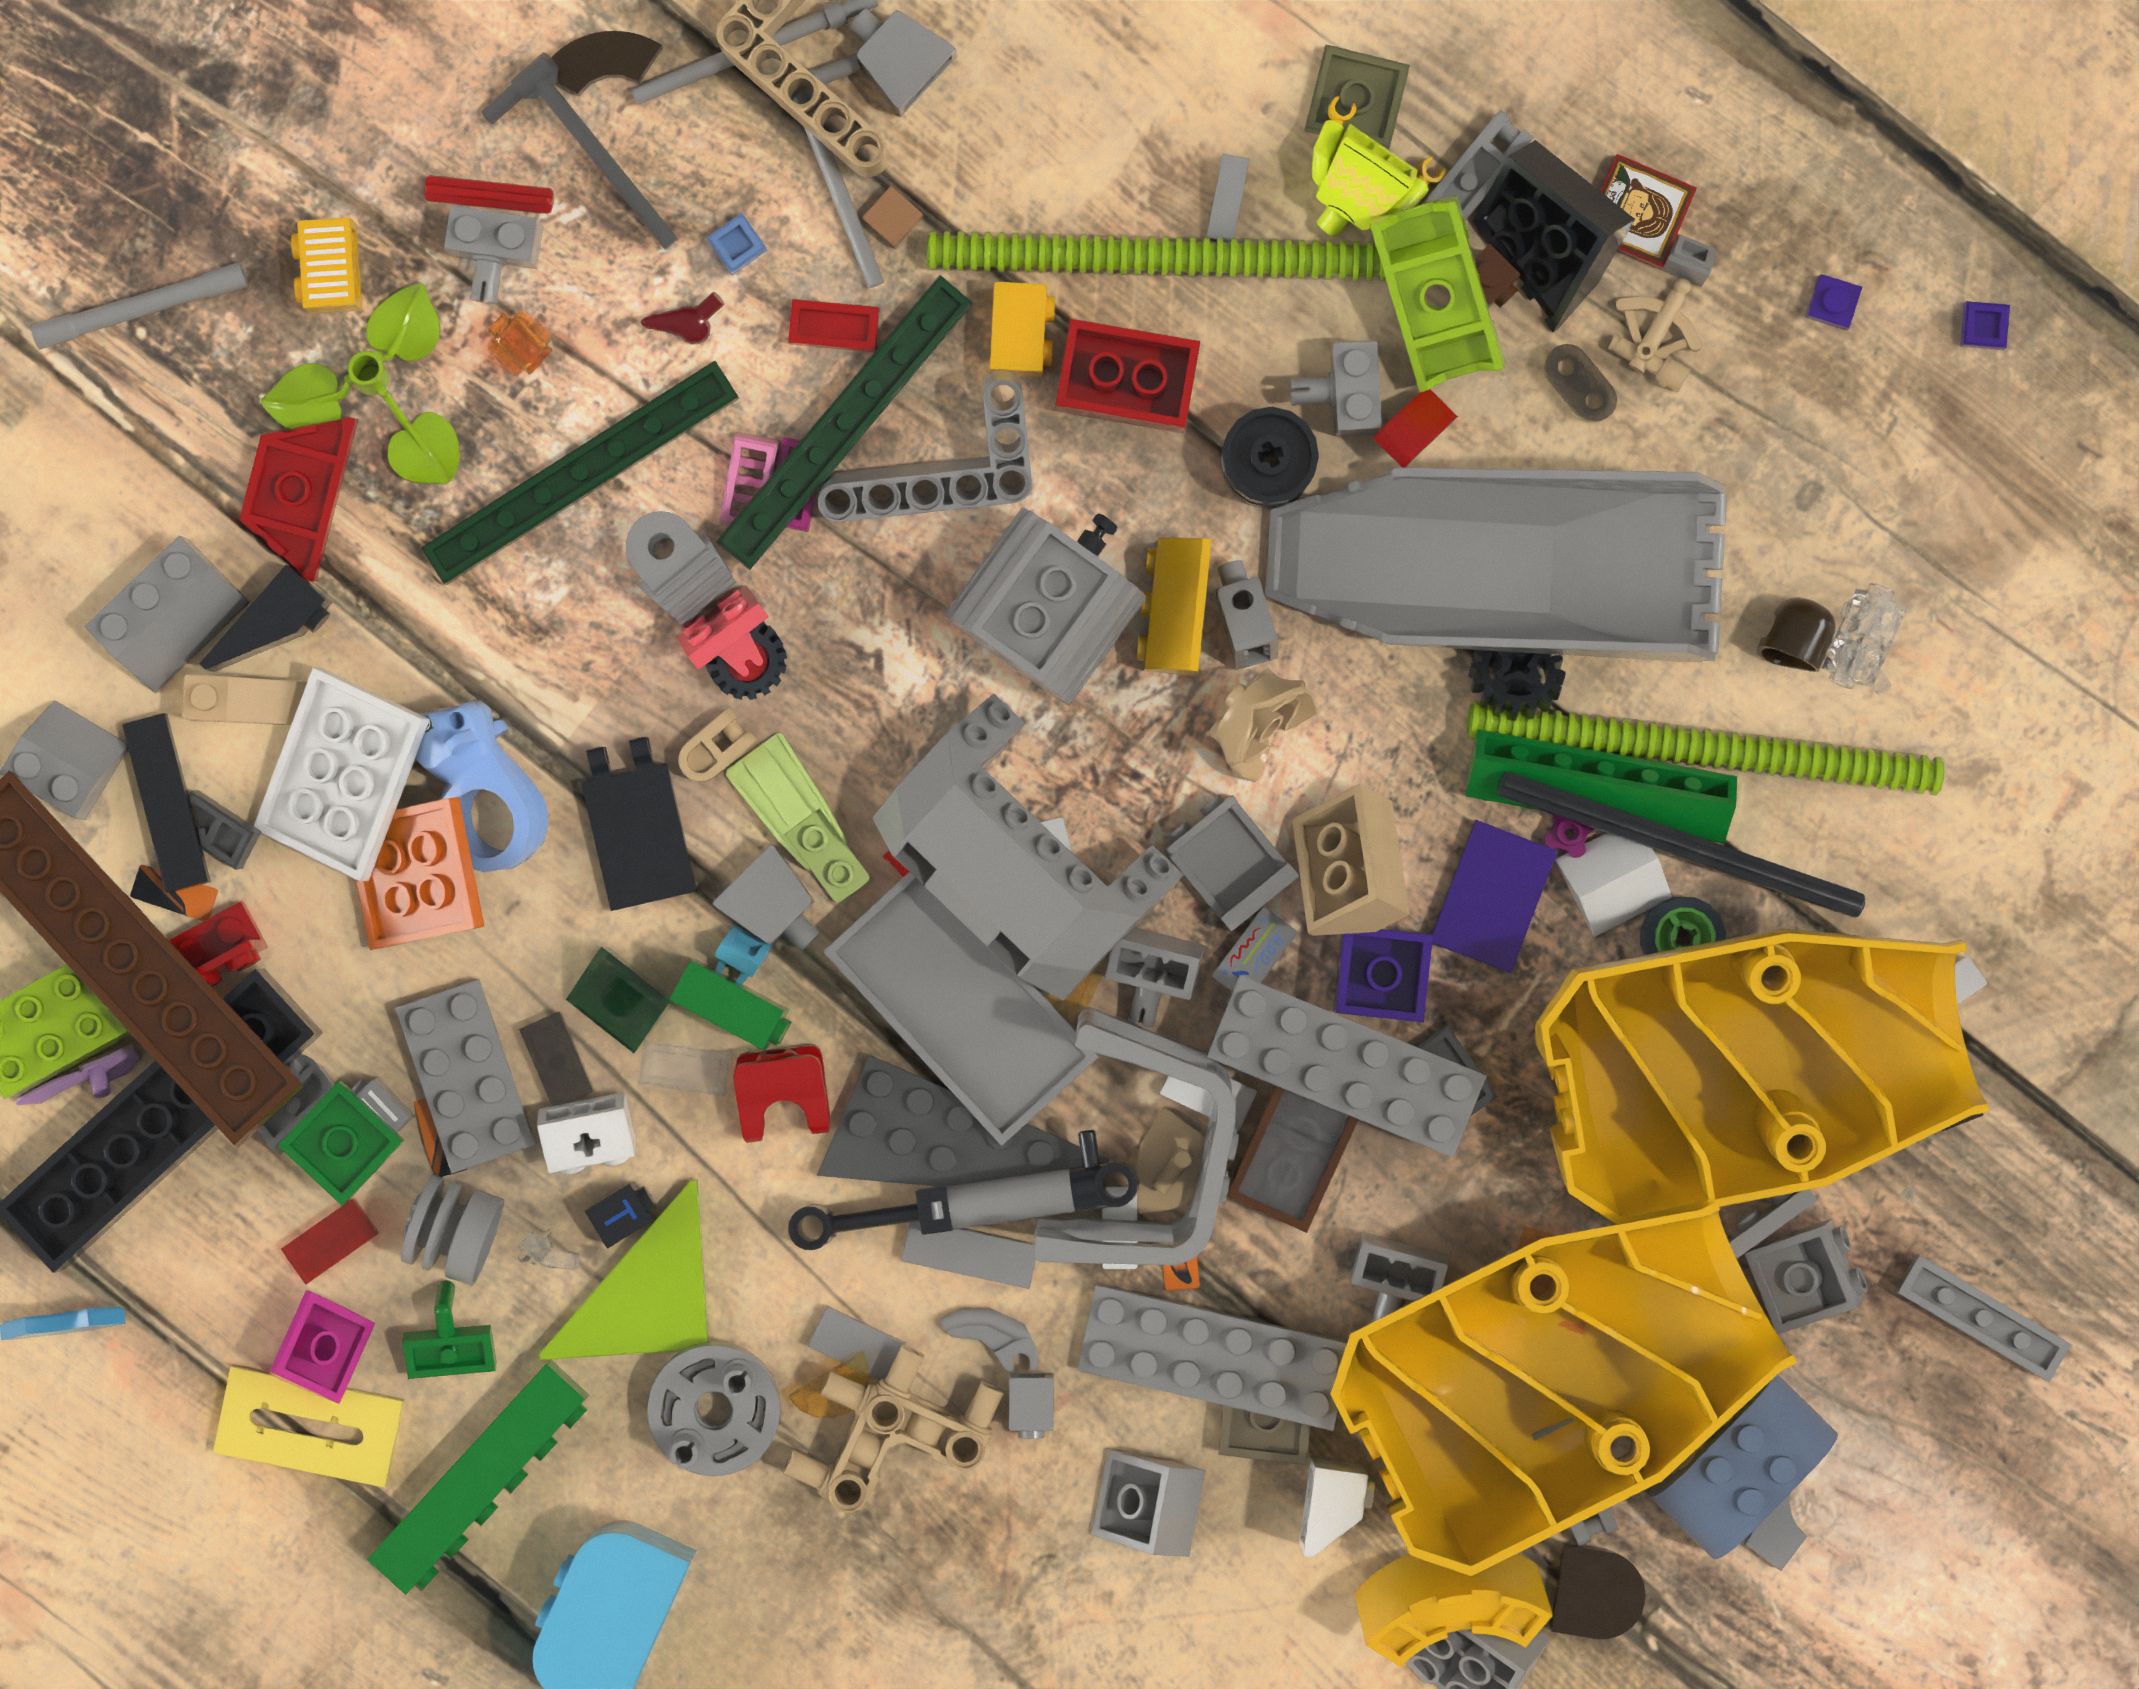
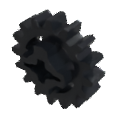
[1468,650,1566,721]

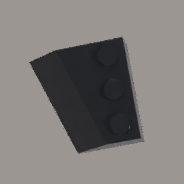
[1472,140,1635,332]

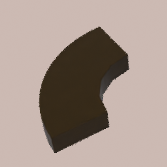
[551,31,663,96]

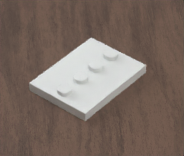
[254,668,430,882]

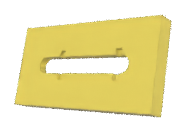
[213,1365,405,1488]

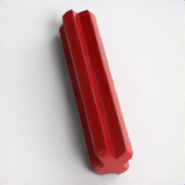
[424,175,554,214]

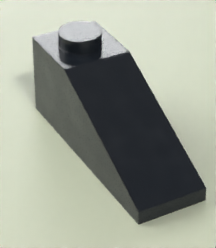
[199,565,333,672]

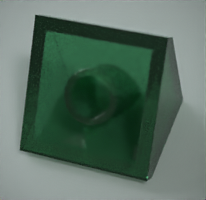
[566,946,674,1054]

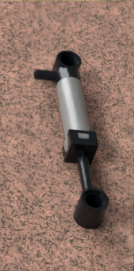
[788,1129,1139,1250]

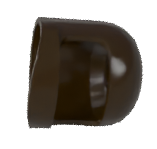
[1757,597,1836,672]

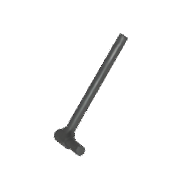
[482,52,678,250]

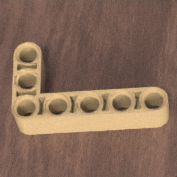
[716,0,888,177]

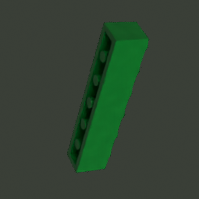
[1465,729,1737,843]
[367,1360,589,1595]

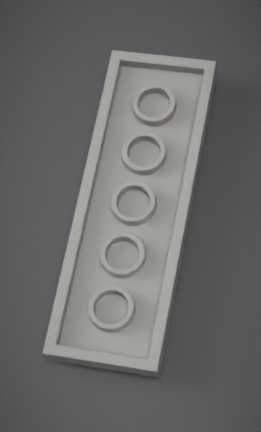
[1206,975,1486,1158]
[1077,1284,1347,1431]

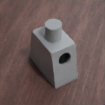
[849,8,957,117]
[1216,560,1278,670]
[712,844,820,951]

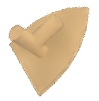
[1135,1107,1235,1214]

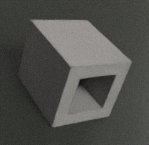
[1009,1373,1054,1439]

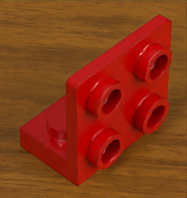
[169,901,269,987]

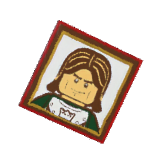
[1600,154,1697,270]

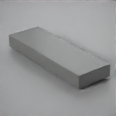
[901,1221,1036,1289]

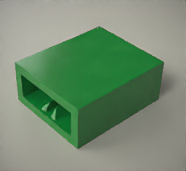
[669,960,792,1050]

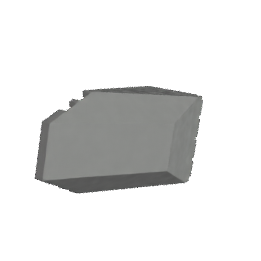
[1265,468,1727,662]

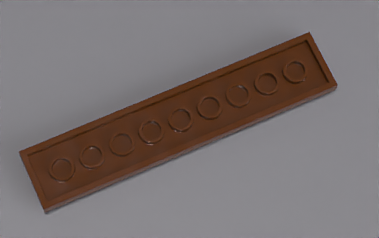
[0,770,304,1148]

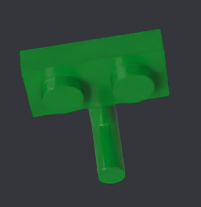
[402,1280,497,1379]

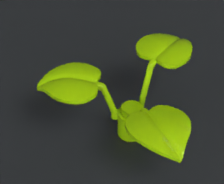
[261,283,460,485]

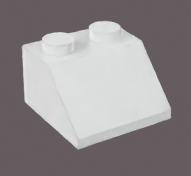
[1299,1457,1375,1557]

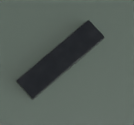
[122,713,211,893]

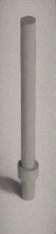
[631,0,878,105]

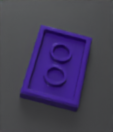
[1431,820,1558,973]

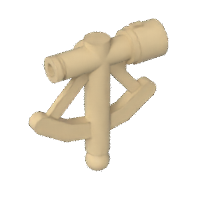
[1608,278,1702,392]

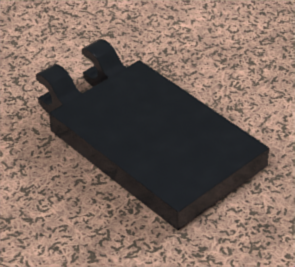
[581,737,697,911]

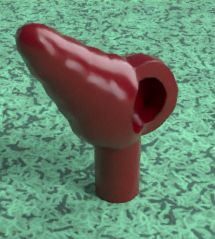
[641,291,725,345]

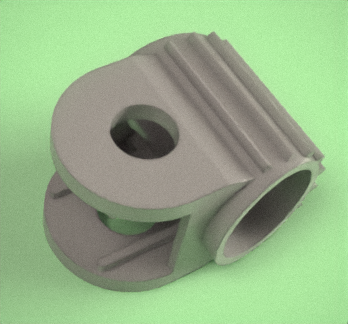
[626,511,736,626]

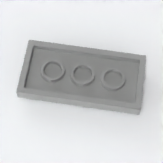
[395,979,536,1174]

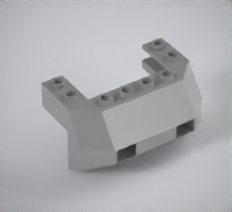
[873,693,1184,1000]

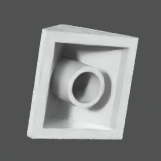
[1554,833,1672,937]

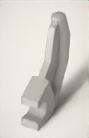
[940,1308,1039,1373]

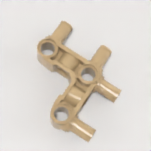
[783,1345,1004,1513]

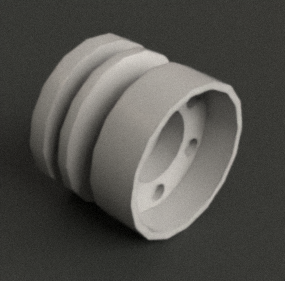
[401,1174,504,1286]

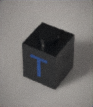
[585,1182,658,1249]

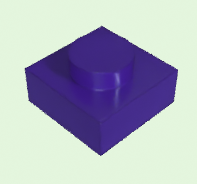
[1805,274,1862,331]

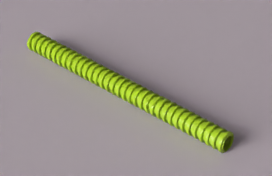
[927,231,1386,281]
[1467,700,1945,796]

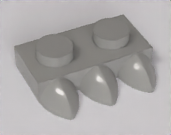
[257,1054,335,1155]

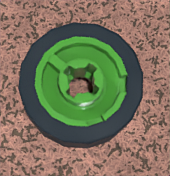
[1640,897,1726,955]

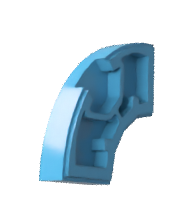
[0,1307,126,1340]

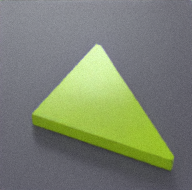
[539,1179,709,1360]

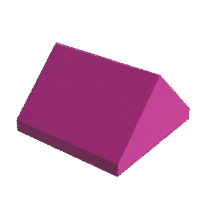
[269,1290,375,1404]

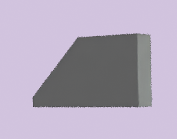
[188,790,262,870]

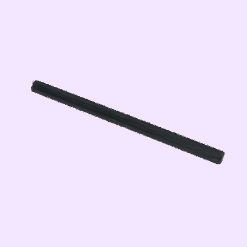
[1497,771,1866,918]

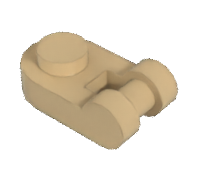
[678,707,758,782]

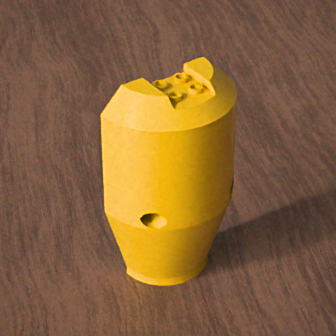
[1535,928,1989,1225]
[1330,1202,1797,1576]

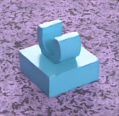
[714,924,773,984]

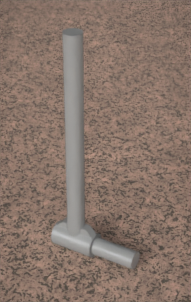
[791,54,884,289]

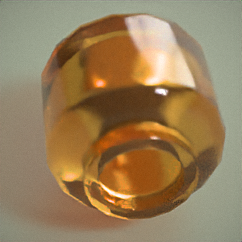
[487,310,553,375]

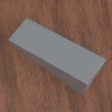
[1207,154,1249,242]

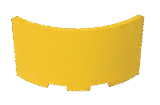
[1354,1553,1553,1667]

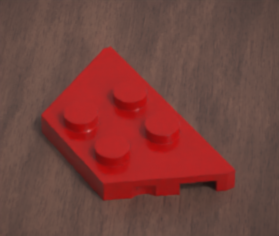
[239,417,359,582]

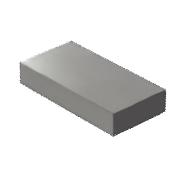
[808,1305,906,1380]

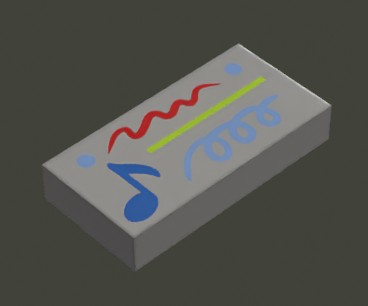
[1211,906,1298,992]

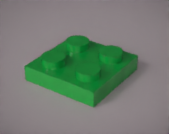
[277,1080,405,1206]

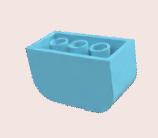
[533,1521,697,1689]

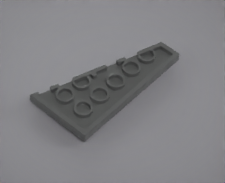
[817,1055,1110,1186]

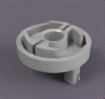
[647,1342,781,1476]

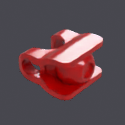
[733,1044,830,1143]

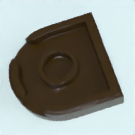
[1550,1543,1646,1639]

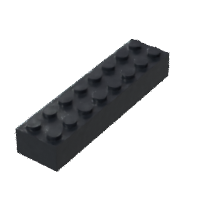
[0,968,323,1273]

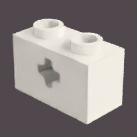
[537,1092,636,1174]

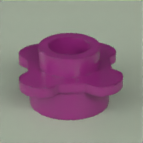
[1544,815,1594,858]

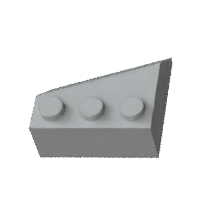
[1406,1629,1550,1689]

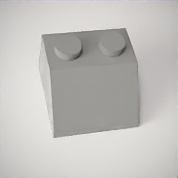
[0,700,128,820]
[1091,1449,1206,1557]

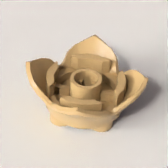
[1209,668,1319,782]

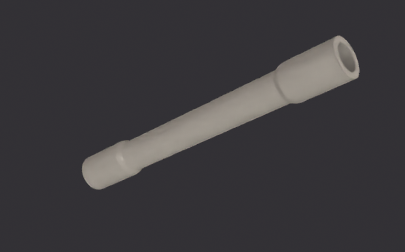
[31,262,249,350]

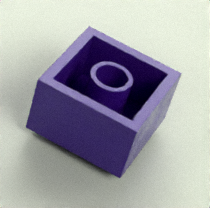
[1333,929,1433,1023]

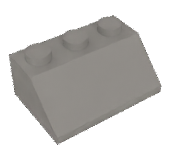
[84,535,250,693]

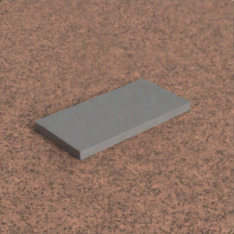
[823,872,1099,1146]

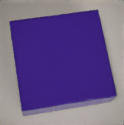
[1960,301,2010,350]

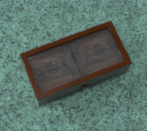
[1227,1085,1359,1233]

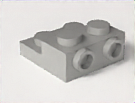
[1744,1219,1868,1335]

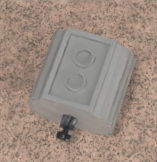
[944,507,1147,706]

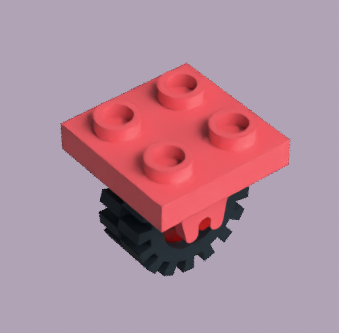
[676,585,787,700]

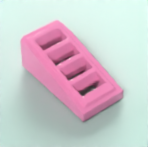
[719,432,779,524]

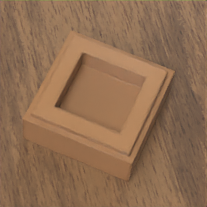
[862,186,924,249]

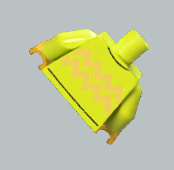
[1312,96,1446,237]

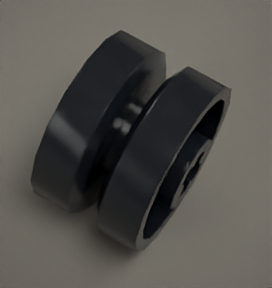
[1220,406,1319,509]

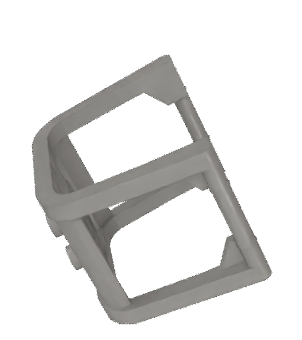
[1033,1007,1239,1266]

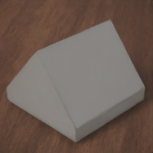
[1661,234,1717,287]

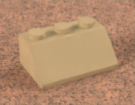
[1292,784,1410,936]

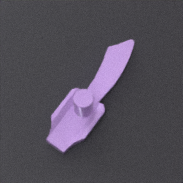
[16,1044,141,1105]

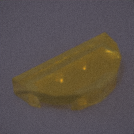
[789,1351,870,1418]

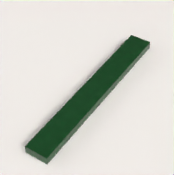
[716,275,974,570]
[421,361,740,585]

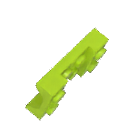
[1370,195,1506,392]

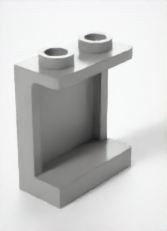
[1164,794,1299,932]

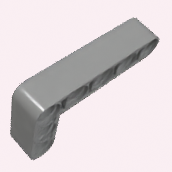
[818,369,1032,522]

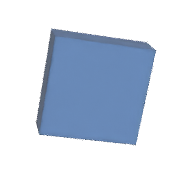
[706,213,768,275]

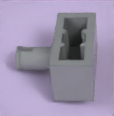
[444,205,544,304]
[1290,341,1382,436]
[1105,927,1205,1027]
[1351,1232,1448,1323]

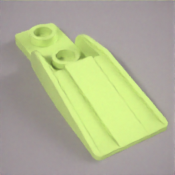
[726,733,870,903]

